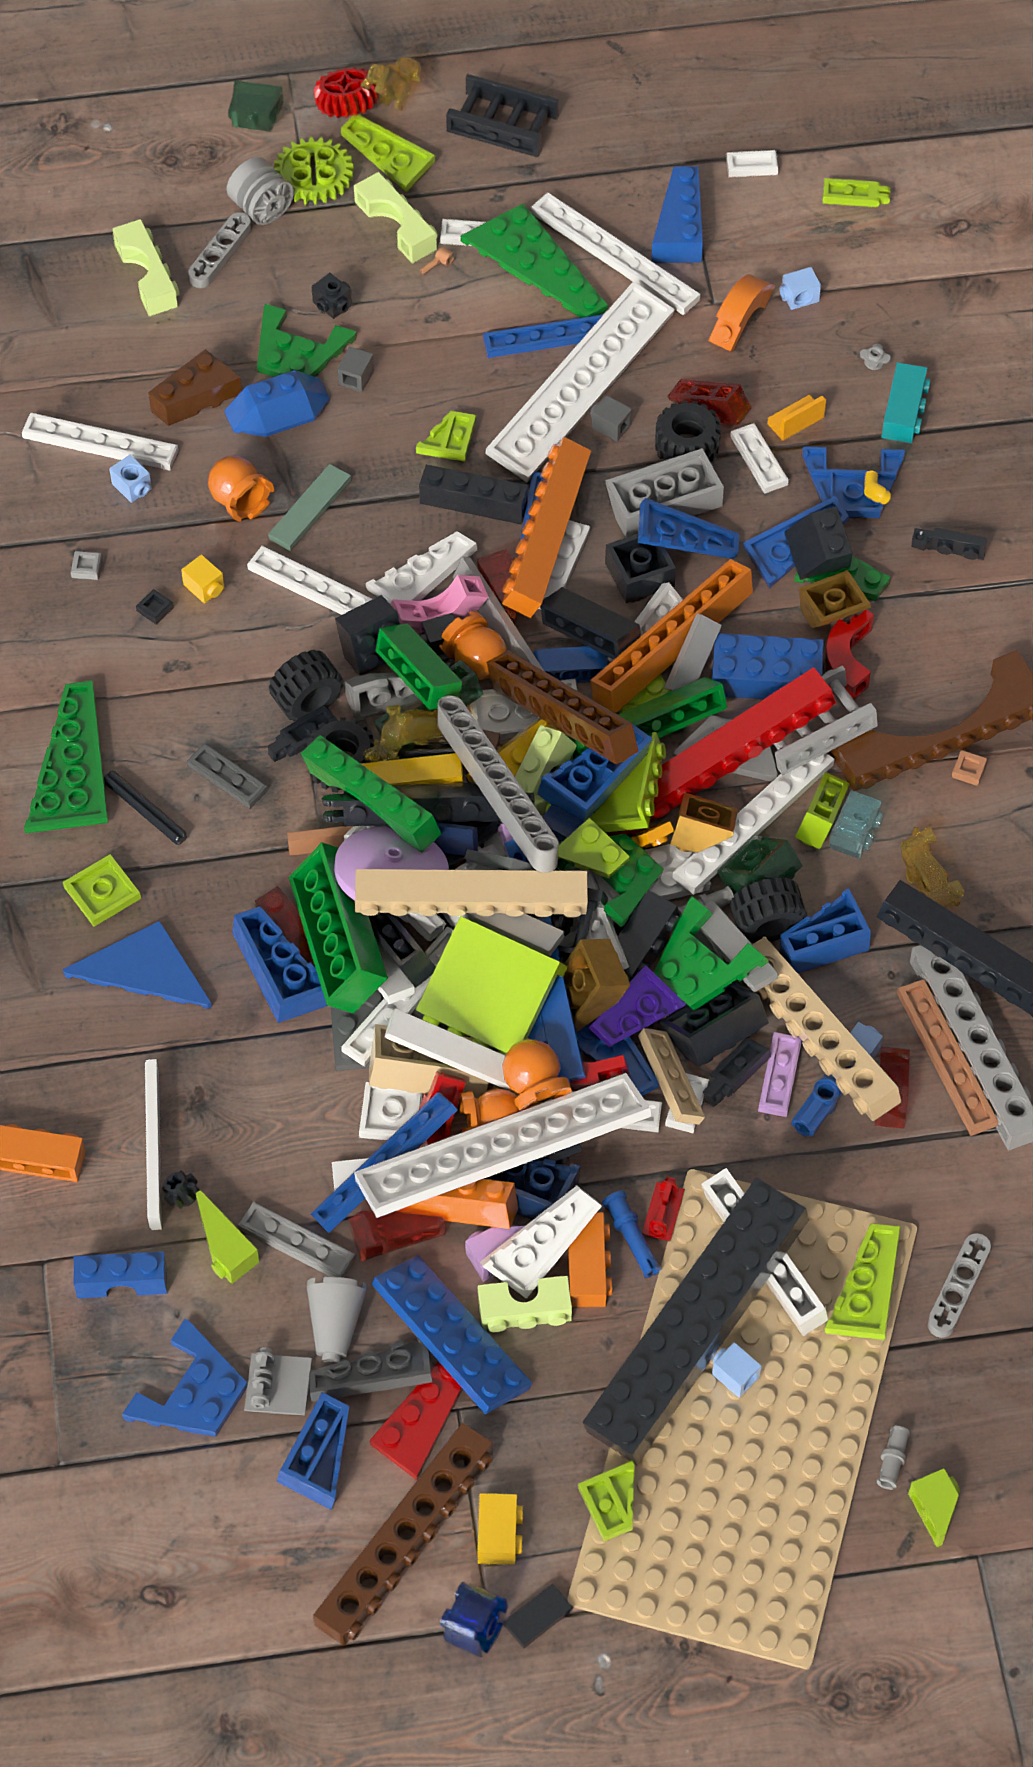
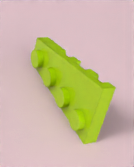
[341,114,435,192]
[825,1223,900,1340]

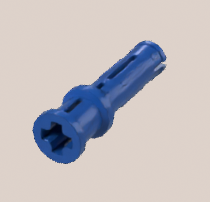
[602,1190,661,1278]

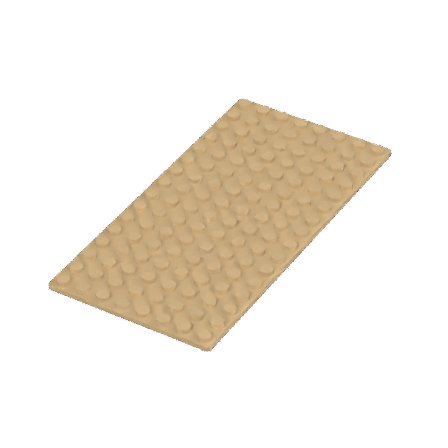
[567,1169,917,1669]

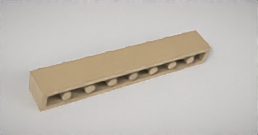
[355,869,587,917]

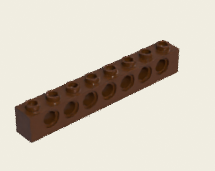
[486,650,639,764]
[313,1423,494,1647]

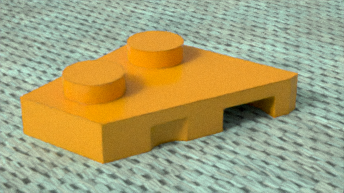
[630,821,674,849]

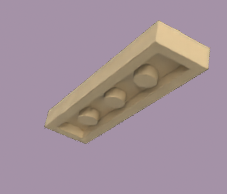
[638,1028,705,1125]

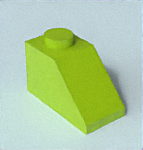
[908,1469,960,1547]

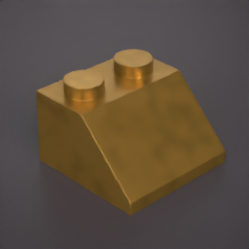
[799,570,871,628]
[670,793,738,853]

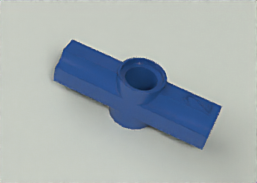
[791,1066,853,1137]

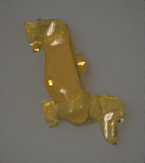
[361,57,421,111]
[363,705,444,762]
[900,826,965,908]

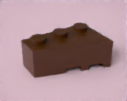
[148,349,242,426]

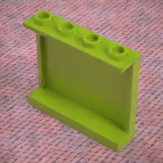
[545,732,666,832]
[416,916,567,1055]

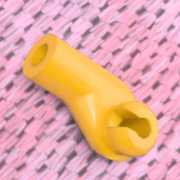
[864,471,891,504]

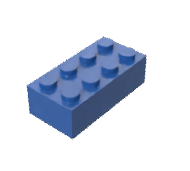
[712,633,823,699]

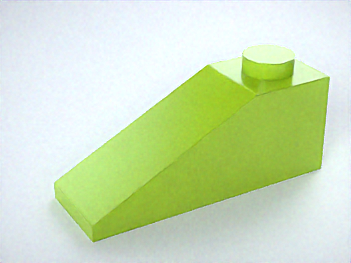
[795,772,850,849]
[196,1190,259,1284]

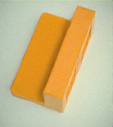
[767,395,826,441]

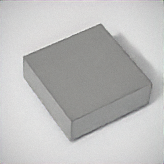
[71,551,102,580]

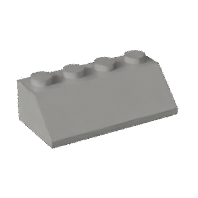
[606,448,724,538]

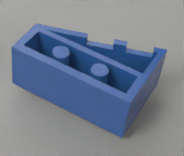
[780,888,871,973]
[276,1392,349,1510]

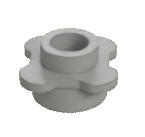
[860,344,890,370]

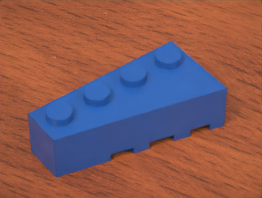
[651,166,703,263]
[232,907,327,1023]

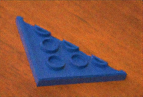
[62,921,212,1009]

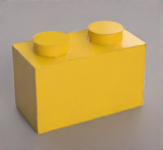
[478,1494,523,1565]

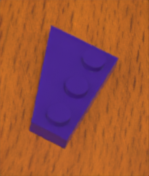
[588,965,687,1047]

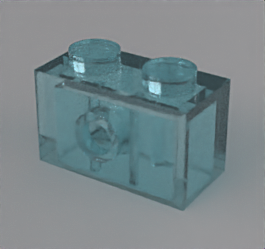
[829,790,884,859]

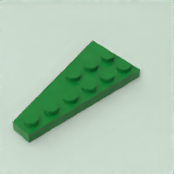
[460,203,608,318]
[24,681,108,834]

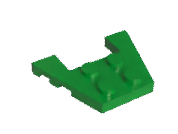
[257,303,357,377]
[557,833,664,927]
[654,896,769,1010]

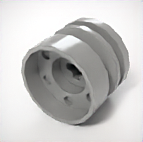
[227,157,294,225]

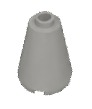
[306,1277,367,1363]

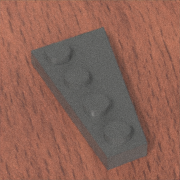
[309,1337,432,1402]

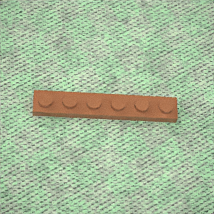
[897,979,998,1136]

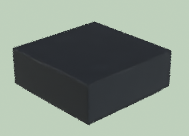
[136,589,174,625]

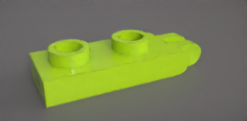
[822,178,891,207]

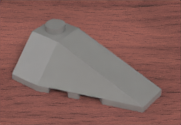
[344,672,458,721]

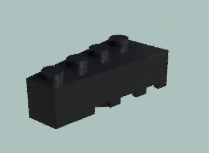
[618,890,680,981]

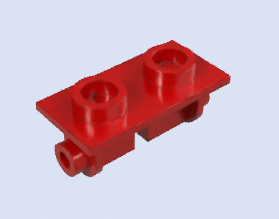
[642,1177,685,1242]

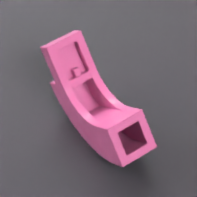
[390,575,488,634]

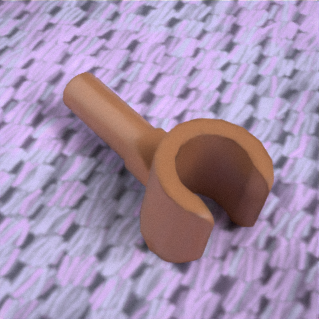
[420,248,454,274]

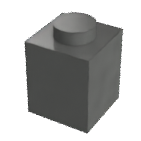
[337,346,374,392]
[590,395,632,442]

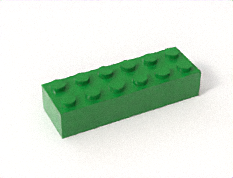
[288,842,388,1014]

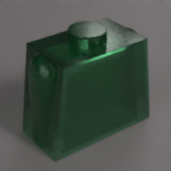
[228,80,284,132]

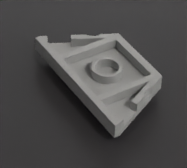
[674,715,778,782]

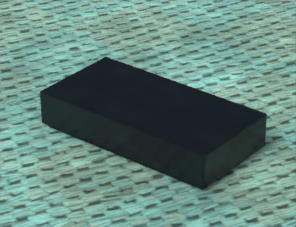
[504,1584,573,1649]

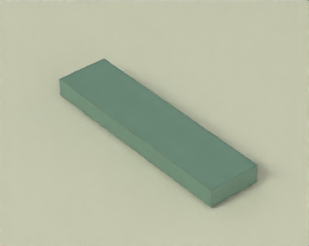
[268,464,351,551]

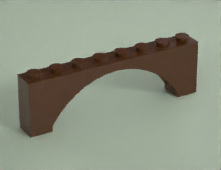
[829,650,1033,792]

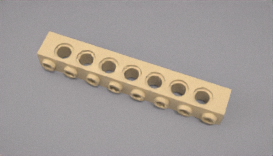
[753,937,901,1121]

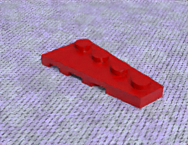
[370,1361,463,1480]

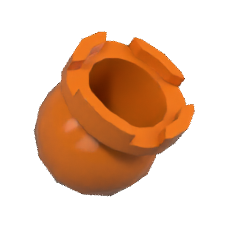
[208,456,274,522]
[439,611,507,680]
[502,1039,572,1111]
[459,1088,520,1133]

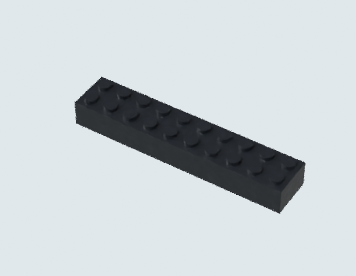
[582,1177,809,1465]

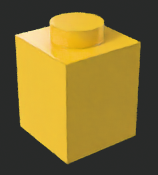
[181,555,224,604]

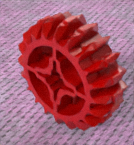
[313,67,380,118]

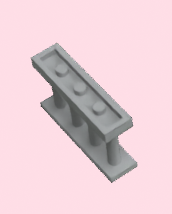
[774,665,878,776]

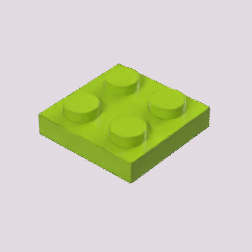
[63,854,141,927]

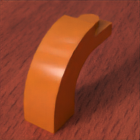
[708,274,776,352]

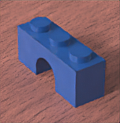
[73,1252,167,1298]

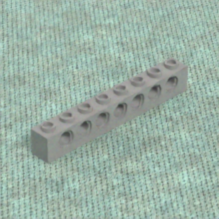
[910,945,1033,1151]

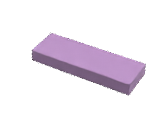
[758,1032,802,1117]

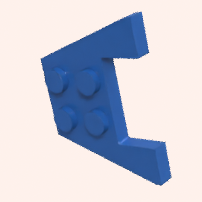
[802,446,905,518]
[122,1319,247,1437]

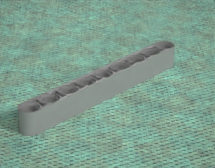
[438,695,558,873]

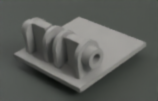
[244,1347,312,1416]

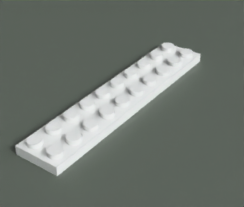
[485,281,675,482]
[354,1073,651,1217]

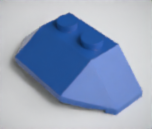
[224,370,330,437]

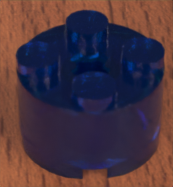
[440,1582,508,1658]

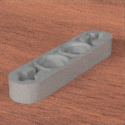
[189,212,251,288]
[928,1233,991,1338]

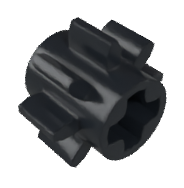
[162,1170,200,1209]

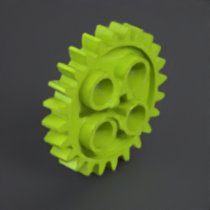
[274,137,354,205]

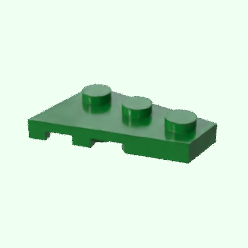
[794,556,891,601]

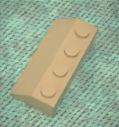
[369,1024,489,1098]

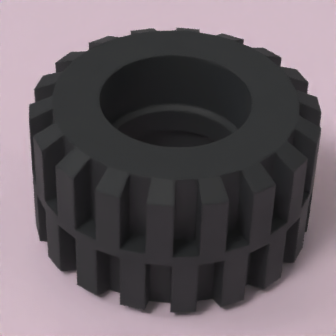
[655,401,721,462]
[268,650,344,721]
[307,717,377,793]
[730,878,807,943]

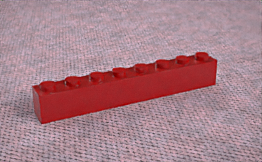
[650,667,836,823]

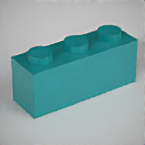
[881,362,931,443]

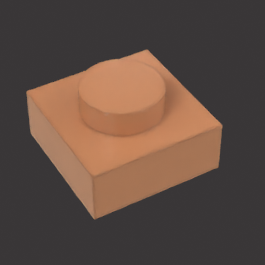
[952,750,987,786]

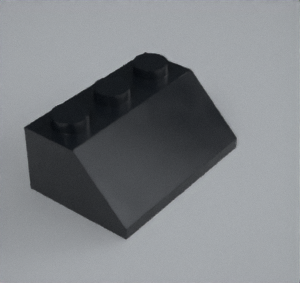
[660,981,769,1067]

